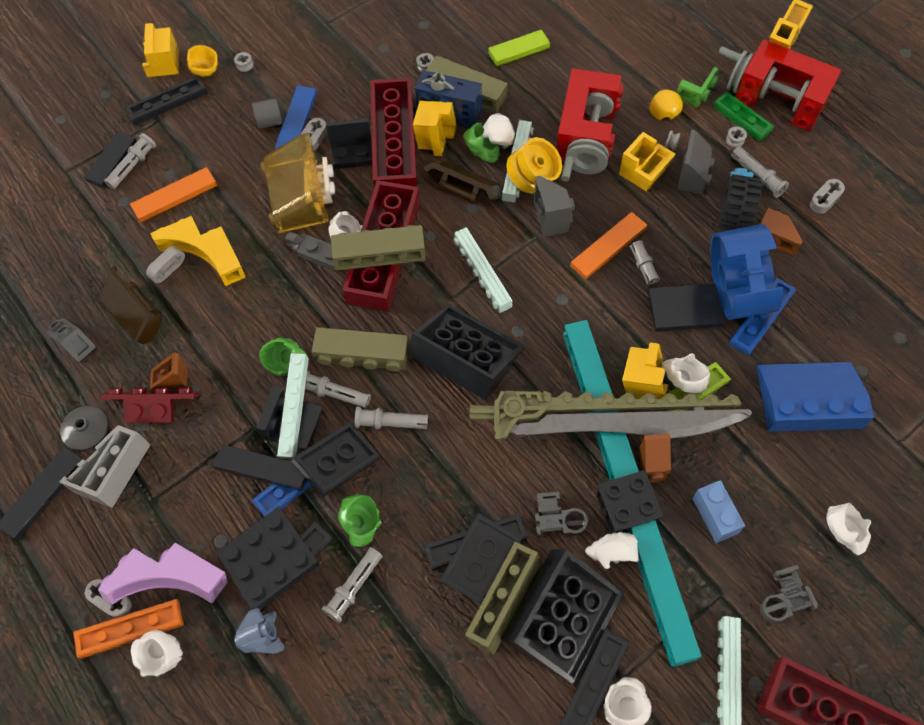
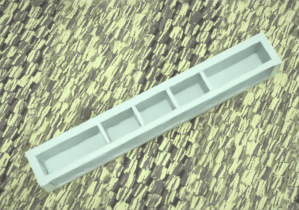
[502,120,534,203]
[453,227,512,313]
[277,353,309,460]
[717,616,741,725]

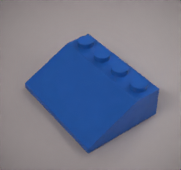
[757,362,874,432]

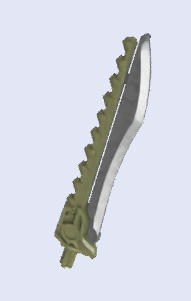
[470,390,752,440]

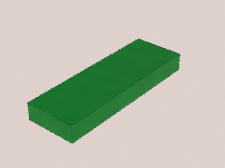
[712,92,774,142]

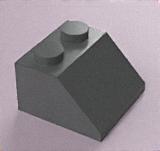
[677,130,715,195]
[534,176,575,237]

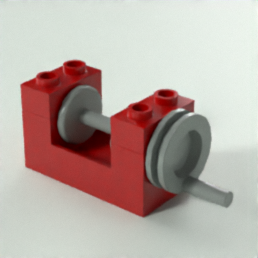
[718,39,842,132]
[556,68,624,182]

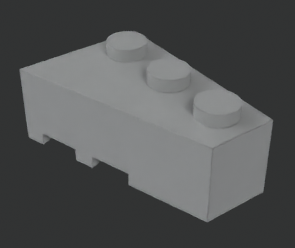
[59,425,151,508]

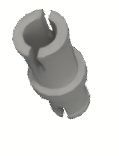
[630,241,660,286]

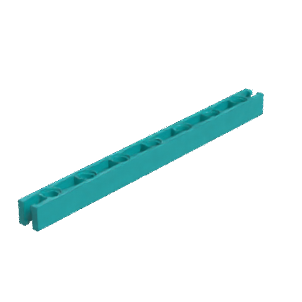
[563,320,702,667]

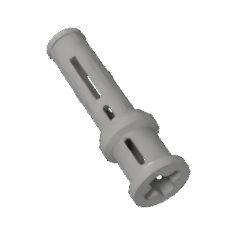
[104,133,156,190]
[731,146,789,198]
[305,371,371,409]
[355,406,428,430]
[321,547,383,623]

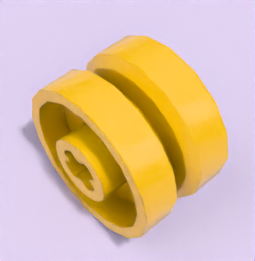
[506,137,562,194]

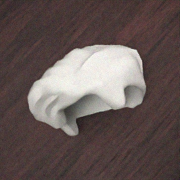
[482,113,515,149]
[328,211,363,238]
[661,353,710,394]
[826,503,871,555]
[585,532,639,569]
[131,630,183,677]
[604,677,651,725]

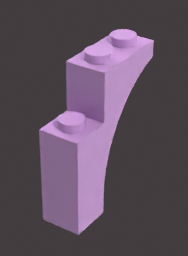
[98,543,228,605]

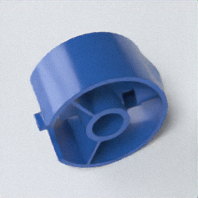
[710,224,783,320]

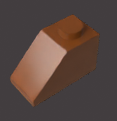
[761,208,803,257]
[637,433,671,483]

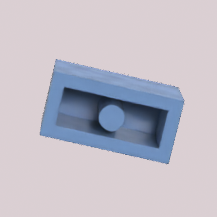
[692,480,745,543]

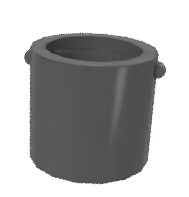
[252,98,283,129]

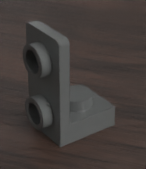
[46,318,96,362]

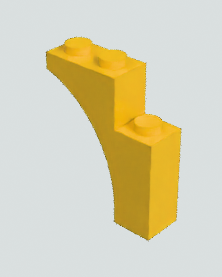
[769,0,813,49]
[150,216,246,286]

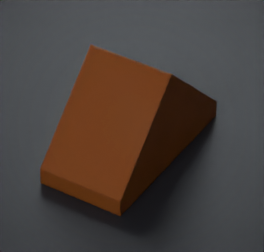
[150,352,188,391]

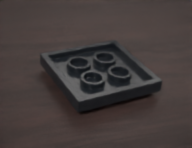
[216,507,320,610]

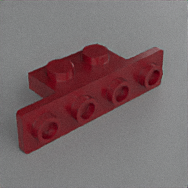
[100,387,200,423]

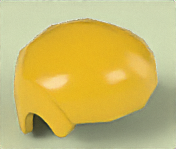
[187,45,218,77]
[649,90,683,120]

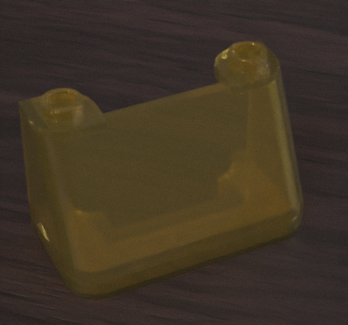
[260,133,329,233]

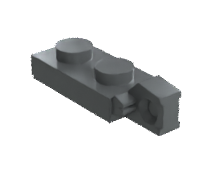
[285,232,336,271]

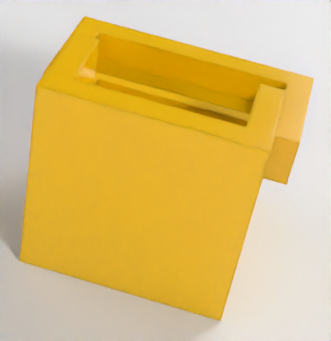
[142,23,179,77]
[413,101,457,156]
[619,132,676,192]
[622,343,669,399]

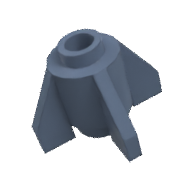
[234,608,285,654]

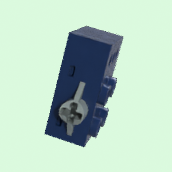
[415,70,482,128]

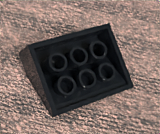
[407,304,524,400]
[501,549,624,686]

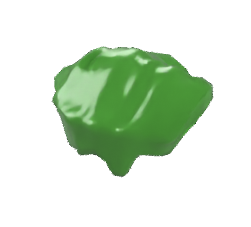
[463,123,500,163]
[259,337,309,377]
[338,493,382,547]

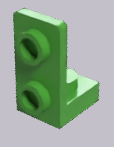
[677,67,719,108]

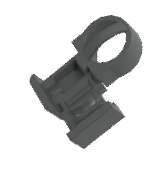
[535,492,588,537]
[760,565,818,624]

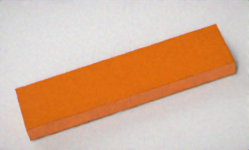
[130,167,217,223]
[570,212,647,280]
[73,599,184,659]

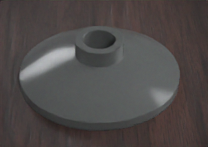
[60,406,108,451]

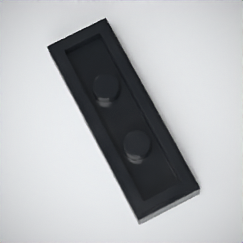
[84,131,137,188]

